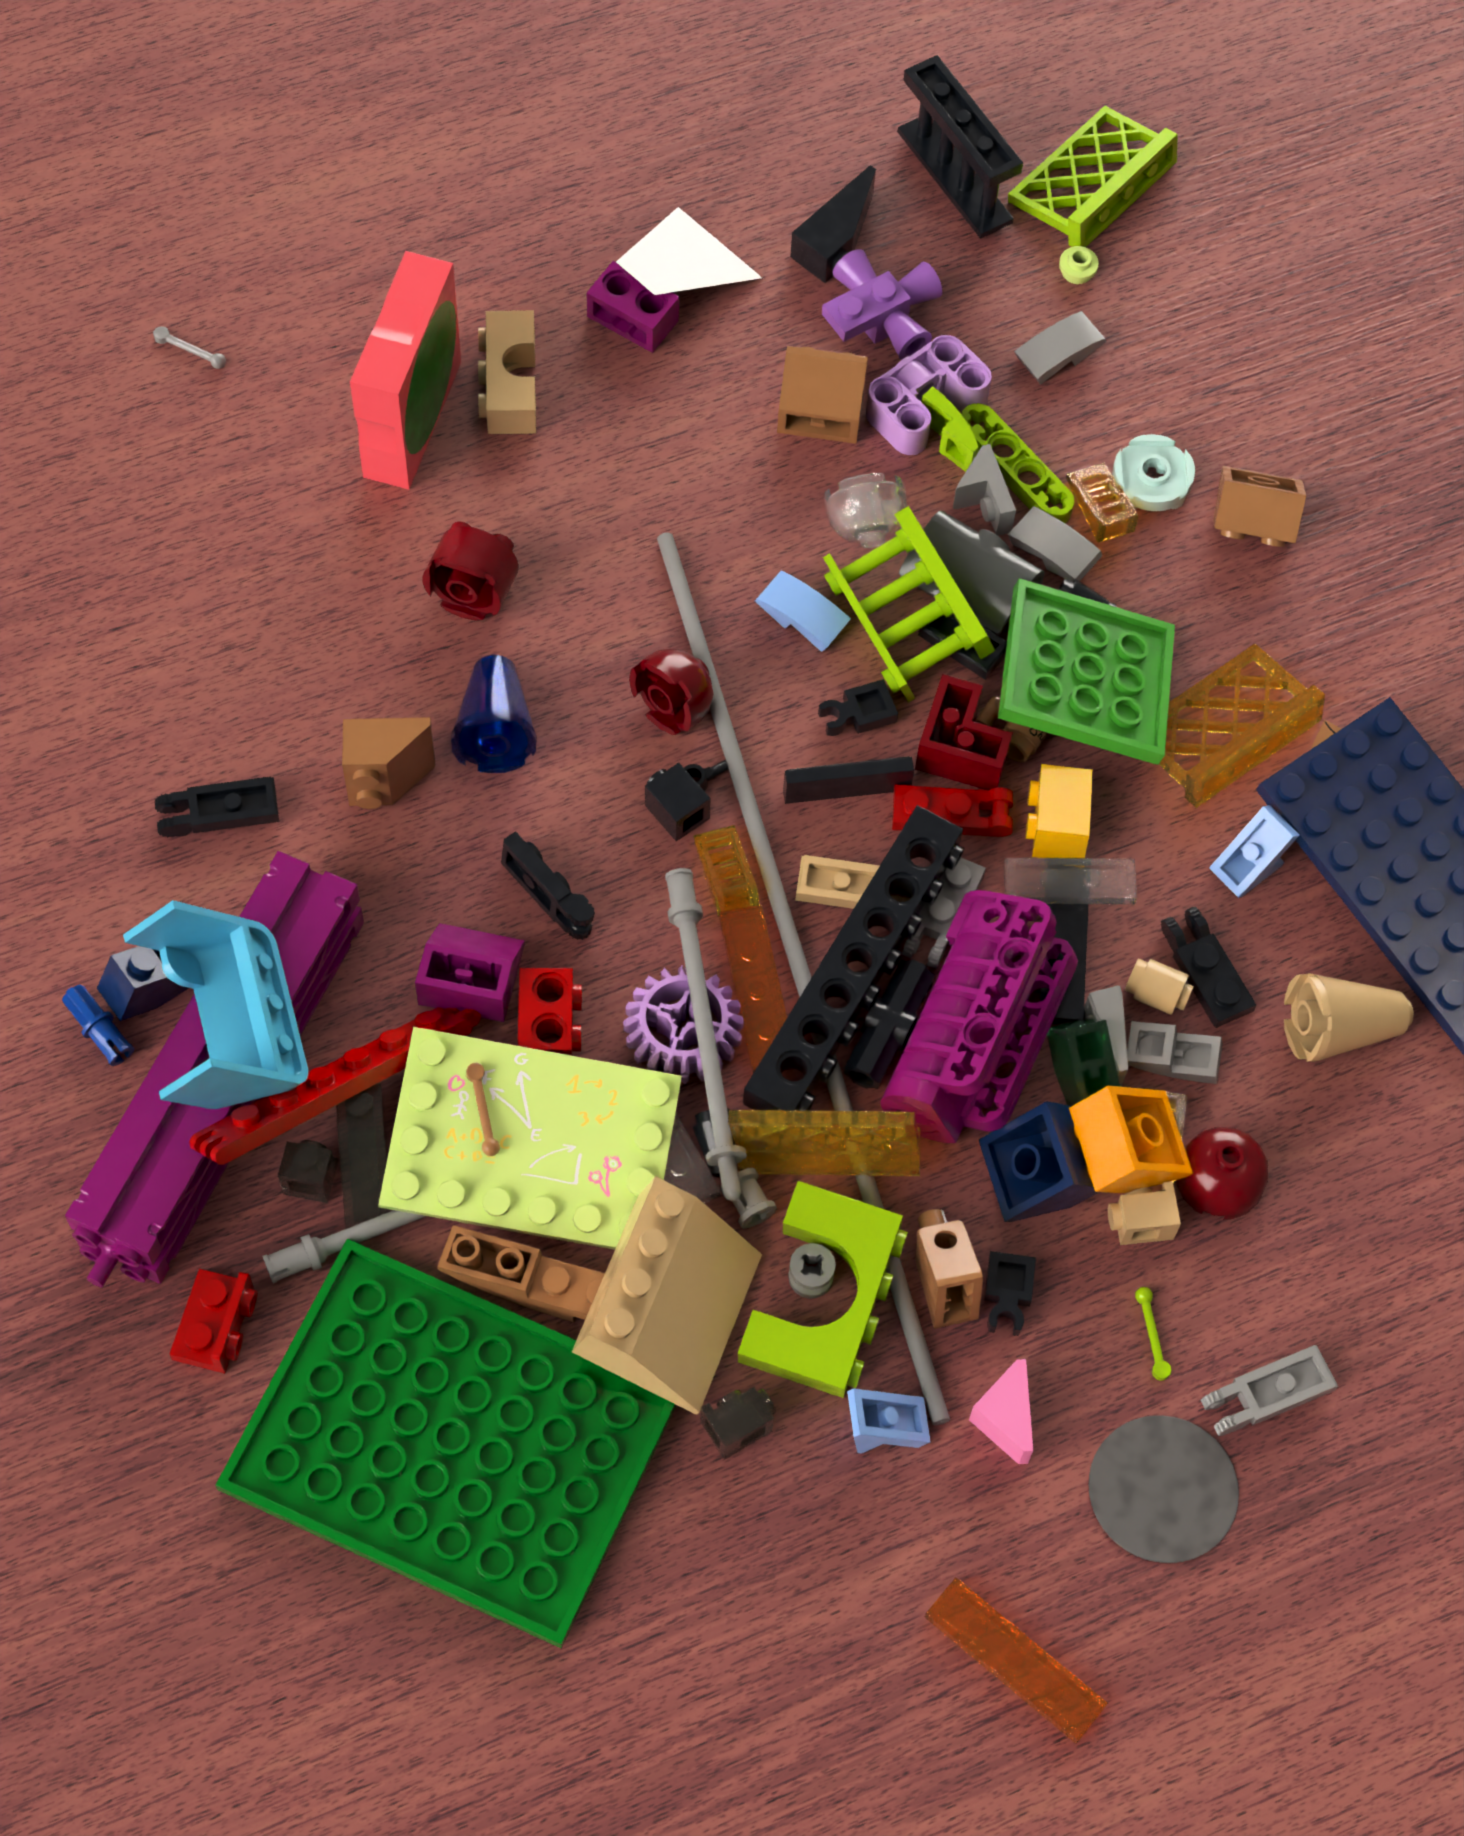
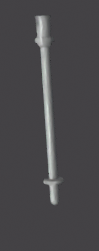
[665,868,747,1201]
[262,1210,426,1283]

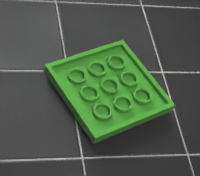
[998,578,1175,765]

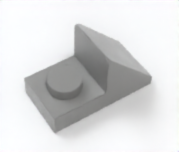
[953,444,1016,536]

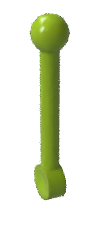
[1135,1287,1171,1381]

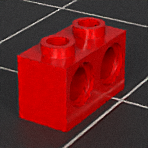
[518,968,582,1056]

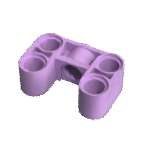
[866,335,992,455]

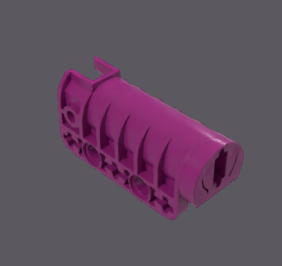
[880,890,1078,1143]

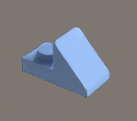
[1209,805,1300,898]
[847,1388,931,1453]

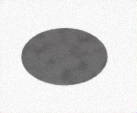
[1088,1415,1239,1563]

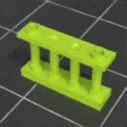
[823,506,995,703]

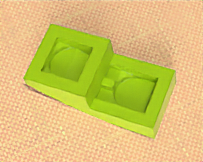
[921,386,979,472]

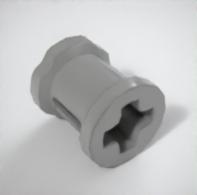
[720,1168,777,1229]

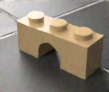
[478,310,536,434]

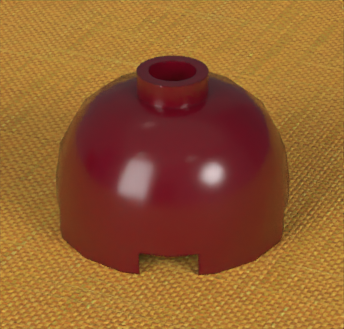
[629,649,714,735]
[1176,1127,1268,1220]

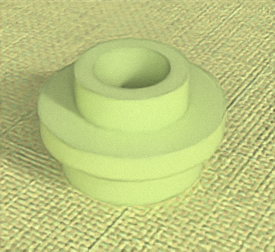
[1059,246,1099,284]

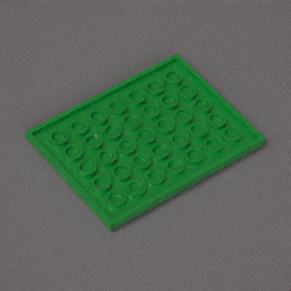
[215,1239,677,1649]

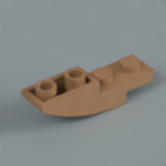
[437,1225,605,1322]

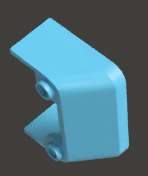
[123,900,308,1110]

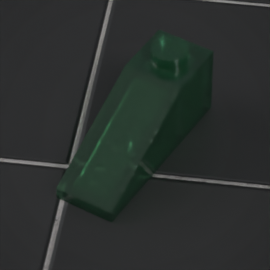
[1047,1019,1120,1106]

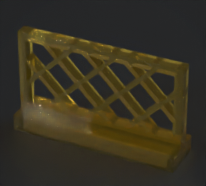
[1159,644,1325,808]
[728,1110,921,1176]

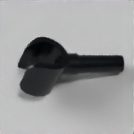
[684,760,729,791]

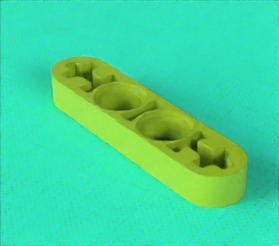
[961,403,1074,523]

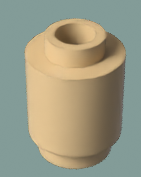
[1125,958,1194,1015]

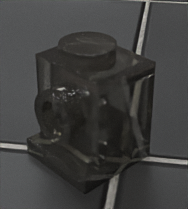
[278,1140,339,1203]
[700,1387,776,1460]

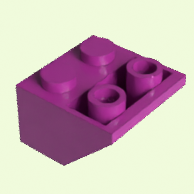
[415,923,525,1022]

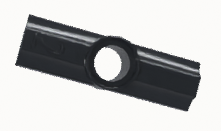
[844,959,935,1089]

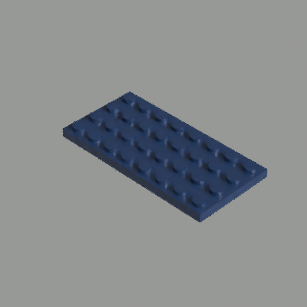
[1256,697,1464,1055]

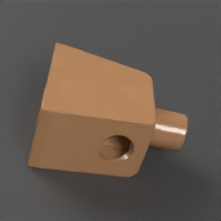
[915,1209,983,1329]

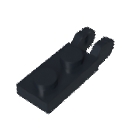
[155,776,280,838]
[501,831,595,940]
[1160,907,1256,1028]

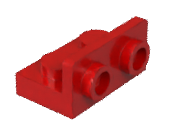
[169,1268,258,1374]

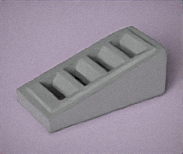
[1084,986,1128,1087]

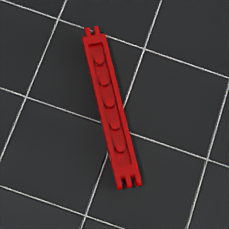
[189,1007,481,1165]

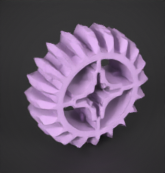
[623,965,744,1084]

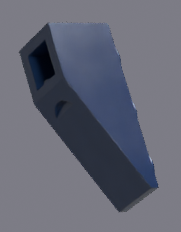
[97,946,189,1021]

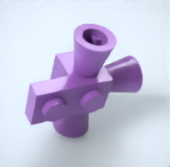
[822,249,942,360]

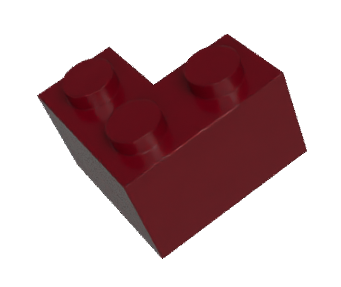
[915,674,1013,791]

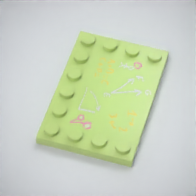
[378,1027,682,1250]

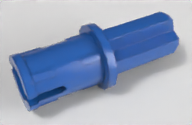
[62,984,135,1066]

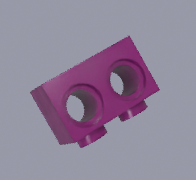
[586,261,679,353]

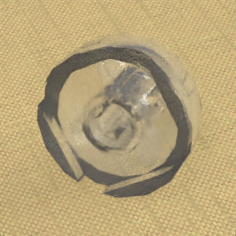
[824,473,907,548]

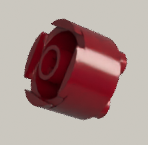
[422,521,519,620]

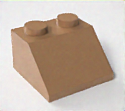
[1213,466,1306,547]
[342,717,435,809]

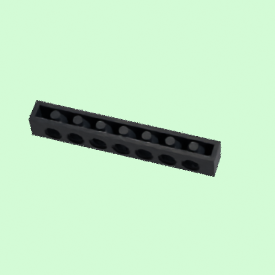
[743,805,965,1130]

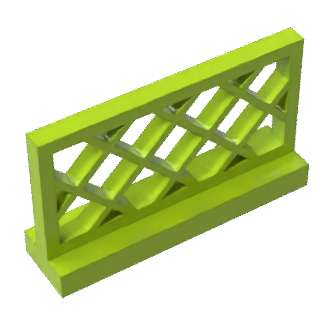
[1008,106,1178,247]

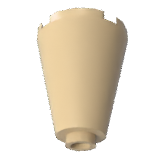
[1284,973,1414,1062]

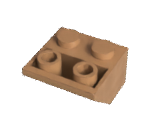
[777,346,868,444]

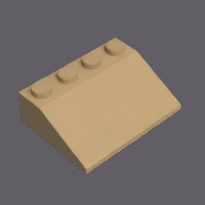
[572,1176,762,1415]

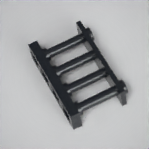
[897,55,1023,239]

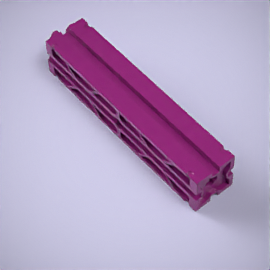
[65,851,364,1287]

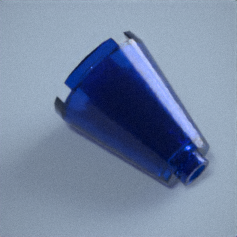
[451,655,537,773]

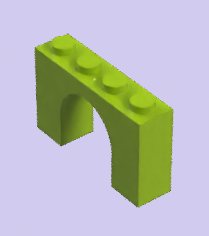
[738,1181,908,1398]

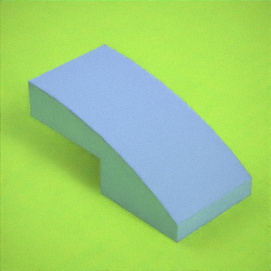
[755,570,851,652]

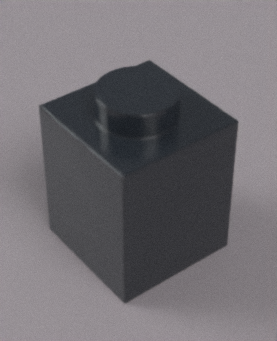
[645,763,711,842]

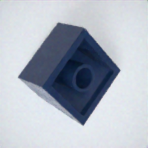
[979,1101,1099,1222]

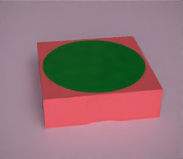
[350,251,461,490]

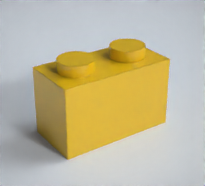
[1025,764,1093,863]

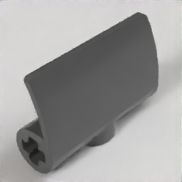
[899,510,1045,636]

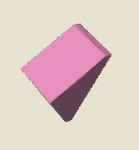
[969,1359,1033,1464]

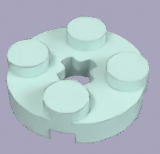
[1112,434,1195,511]

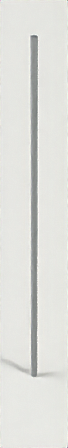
[657,533,950,1426]

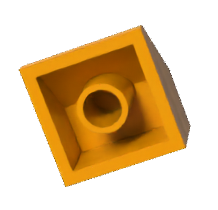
[1069,1085,1193,1194]

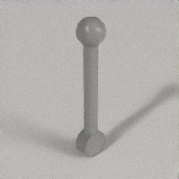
[153,326,226,369]

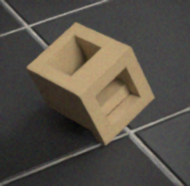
[1108,1181,1181,1245]

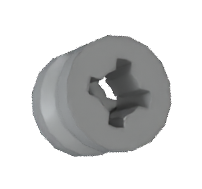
[788,1243,836,1299]

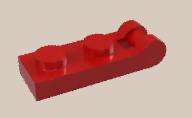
[892,784,1014,837]

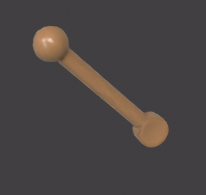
[466,1063,500,1156]

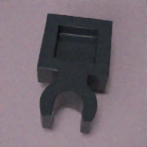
[818,679,898,736]
[984,1251,1036,1336]

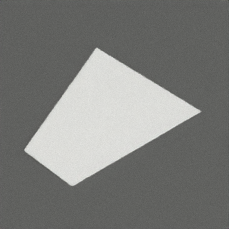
[616,207,762,295]

